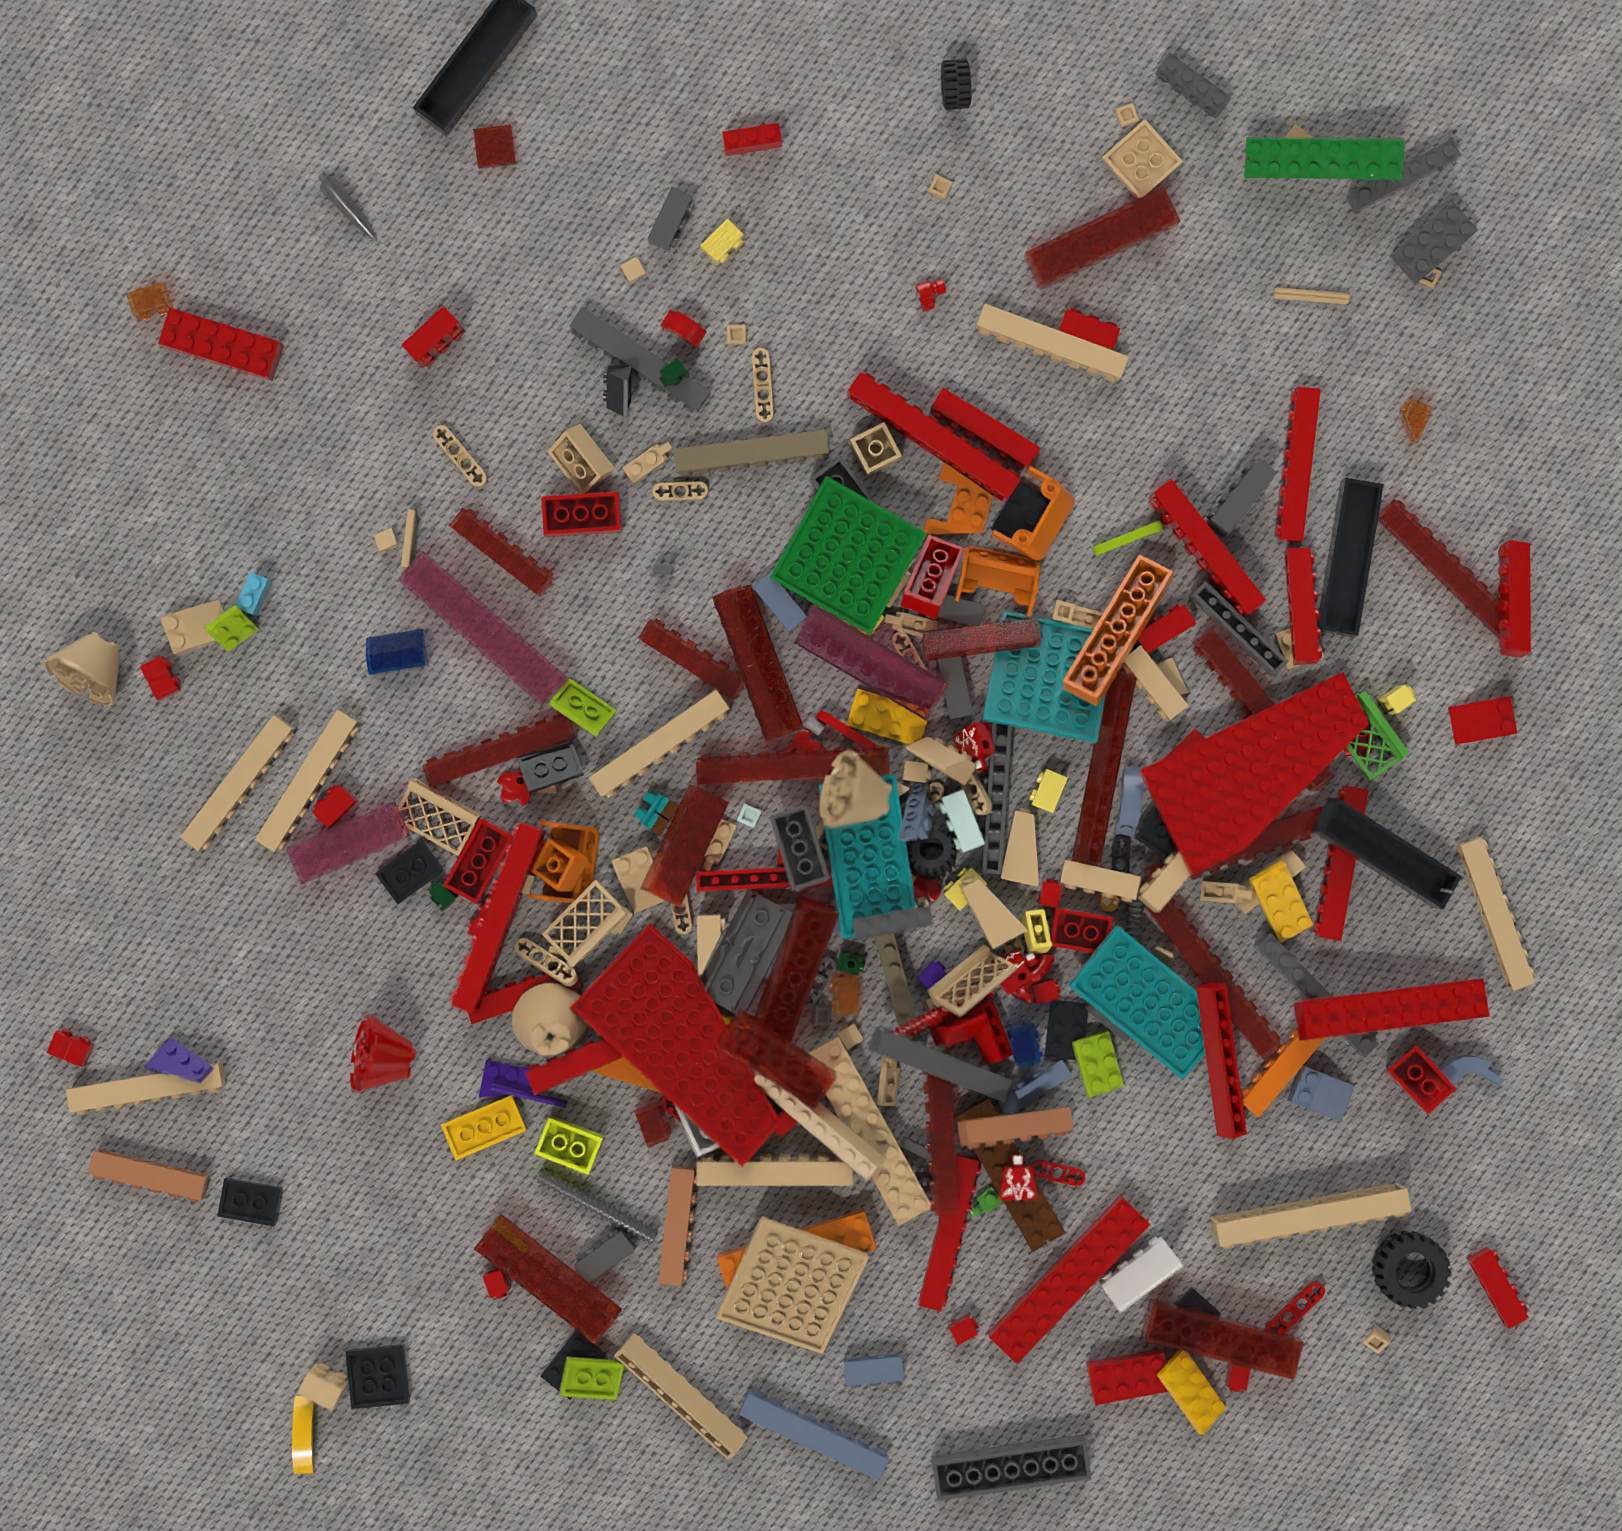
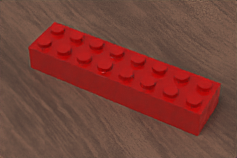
[1148,478,1267,617]

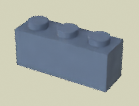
[753,573,807,633]
[844,1353,904,1388]

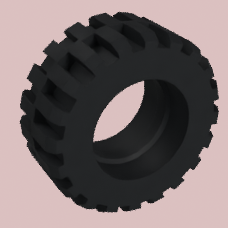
[1372,1231,1452,1309]

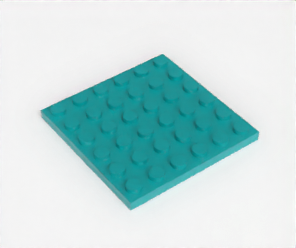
[982,610,1106,744]

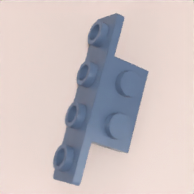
[899,782,935,841]
[997,1060,1072,1115]

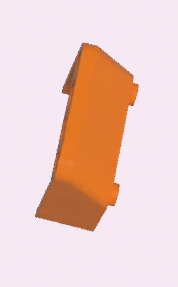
[990,466,1075,561]
[955,546,1040,617]
[527,820,599,904]

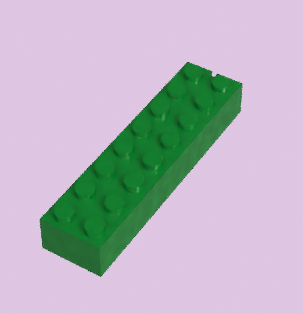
[1244,137,1405,180]

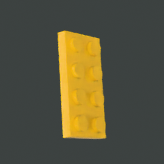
[846,688,930,745]
[1249,860,1313,943]
[441,1095,527,1161]
[1157,1348,1226,1435]

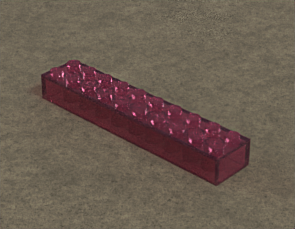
[397,551,569,707]

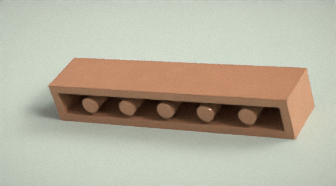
[958,1107,1073,1149]
[88,1149,210,1202]
[658,1165,697,1286]

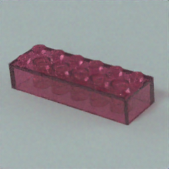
[286,802,411,885]

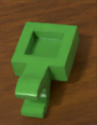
[970,1186,1003,1218]

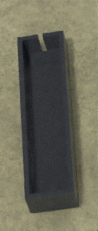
[412,0,538,137]
[1317,478,1384,637]
[1310,797,1462,910]

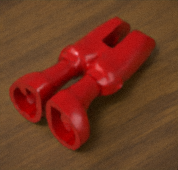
[1011,953,1055,1005]

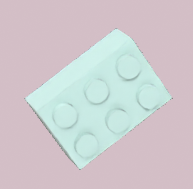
[938,790,985,852]

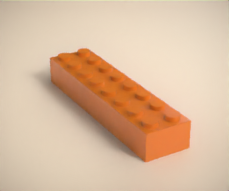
[1063,555,1173,706]
[717,1208,876,1289]

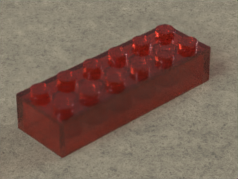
[640,784,729,907]
[717,1008,837,1110]

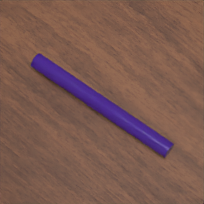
[490,1083,567,1108]

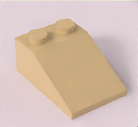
[160,600,224,656]
[611,846,670,913]
[697,914,726,974]

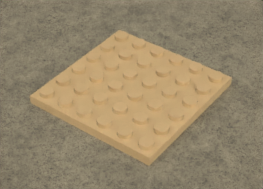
[716,1217,869,1354]

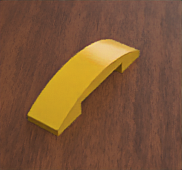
[292,1396,315,1474]

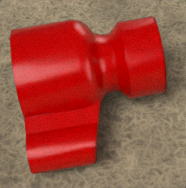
[916,279,946,312]

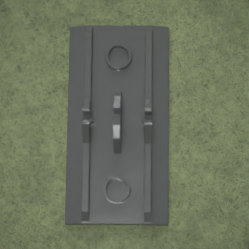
[701,890,797,1018]

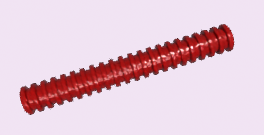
[892,982,994,1040]

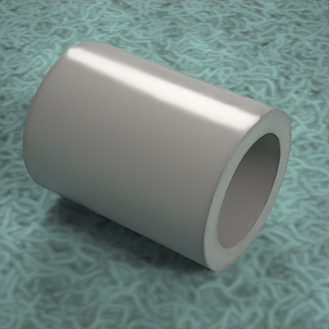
[805,715,826,736]

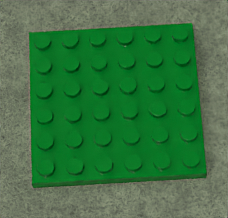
[770,476,928,635]

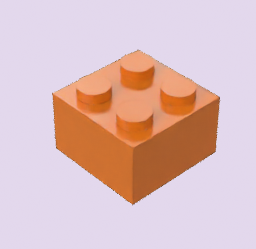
[531,838,588,892]

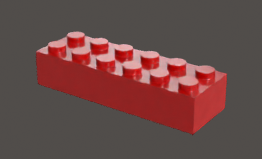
[158,307,284,381]

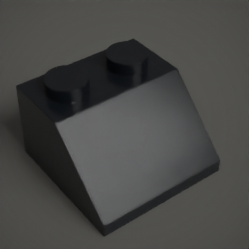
[603,365,632,417]

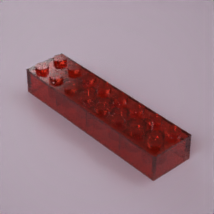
[1024,187,1180,291]
[712,585,804,742]
[747,896,840,1054]
[474,1214,623,1344]
[1140,1298,1304,1380]

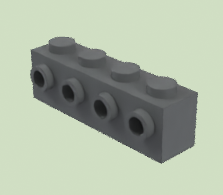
[1155,52,1231,119]

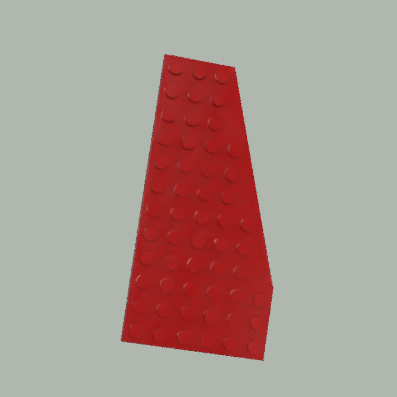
[1139,672,1369,876]
[570,923,781,1167]

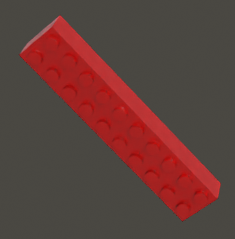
[847,372,1021,503]
[450,822,547,1014]
[1293,978,1490,1041]
[988,1194,1151,1364]

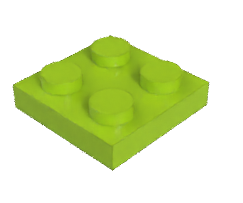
[204,605,259,652]

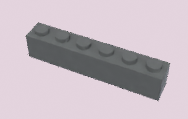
[1346,138,1461,214]
[1189,581,1289,677]

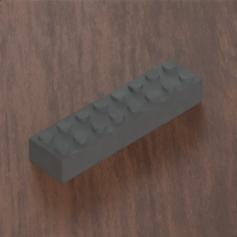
[931,1434,1092,1501]

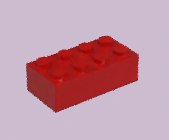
[541,491,622,538]
[900,535,965,619]
[443,818,515,904]
[1086,1348,1169,1406]

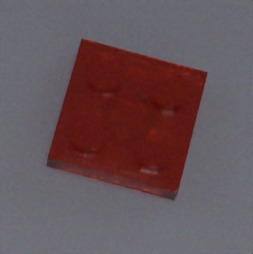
[473,125,516,169]

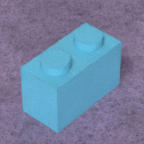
[236,572,273,616]

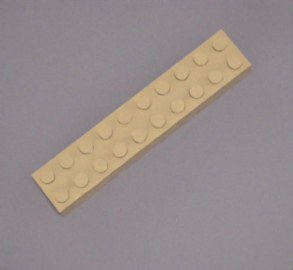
[805,1035,932,1226]
[1210,1183,1412,1249]

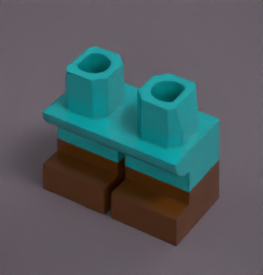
[634,791,680,836]

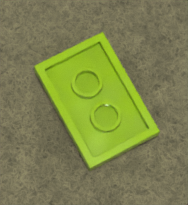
[549,678,617,737]
[1072,1030,1124,1098]
[559,1357,624,1400]

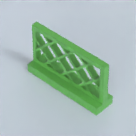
[1346,691,1410,781]

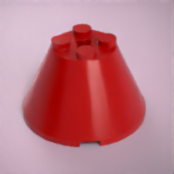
[350,1015,416,1093]

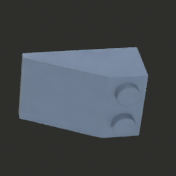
[1287,1065,1355,1122]

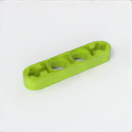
[1092,520,1165,557]

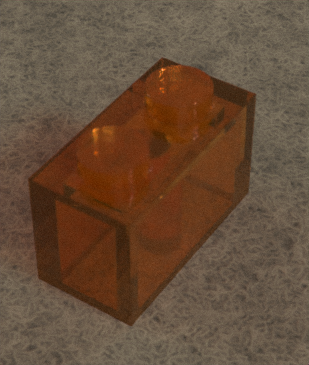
[126,282,174,320]
[830,975,860,1017]

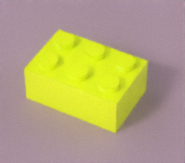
[534,1115,605,1175]

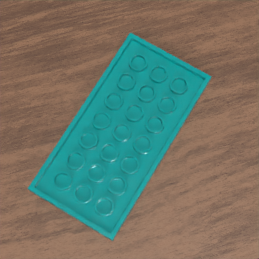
[819,774,916,939]
[1068,925,1205,1080]

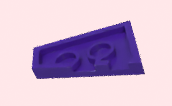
[144,1037,214,1083]
[478,1060,533,1098]

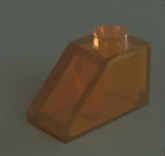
[1400,398,1433,445]

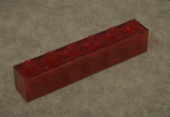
[448,507,555,597]
[922,617,1041,661]
[638,618,748,701]

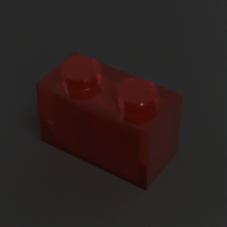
[634,1101,672,1148]

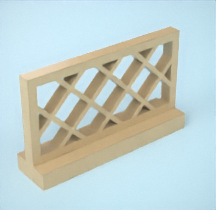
[392,778,482,856]
[542,880,630,968]
[928,944,1016,1016]

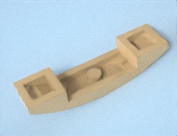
[1052,600,1103,629]

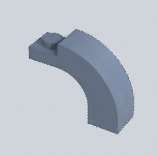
[1115,766,1144,837]
[1438,1055,1504,1086]

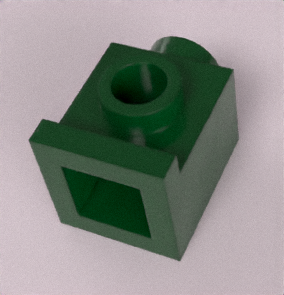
[659,358,690,388]
[428,881,458,911]
[836,951,865,975]

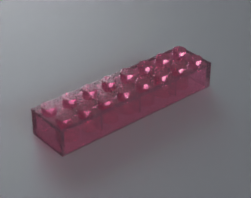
[795,606,949,721]

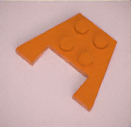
[923,463,993,535]

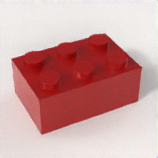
[401,306,464,368]
[1049,907,1113,953]

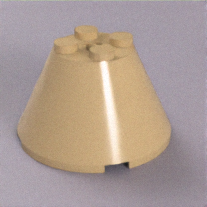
[43,632,120,706]
[819,751,891,827]
[512,983,589,1056]

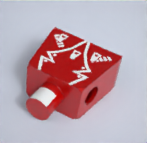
[952,722,994,771]
[990,950,1039,995]
[998,1155,1037,1200]

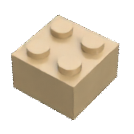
[850,422,902,477]
[297,1363,348,1411]

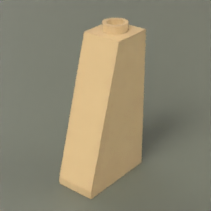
[999,808,1039,887]
[959,876,1027,949]

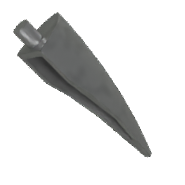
[318,173,378,242]

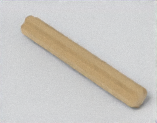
[1273,287,1350,304]

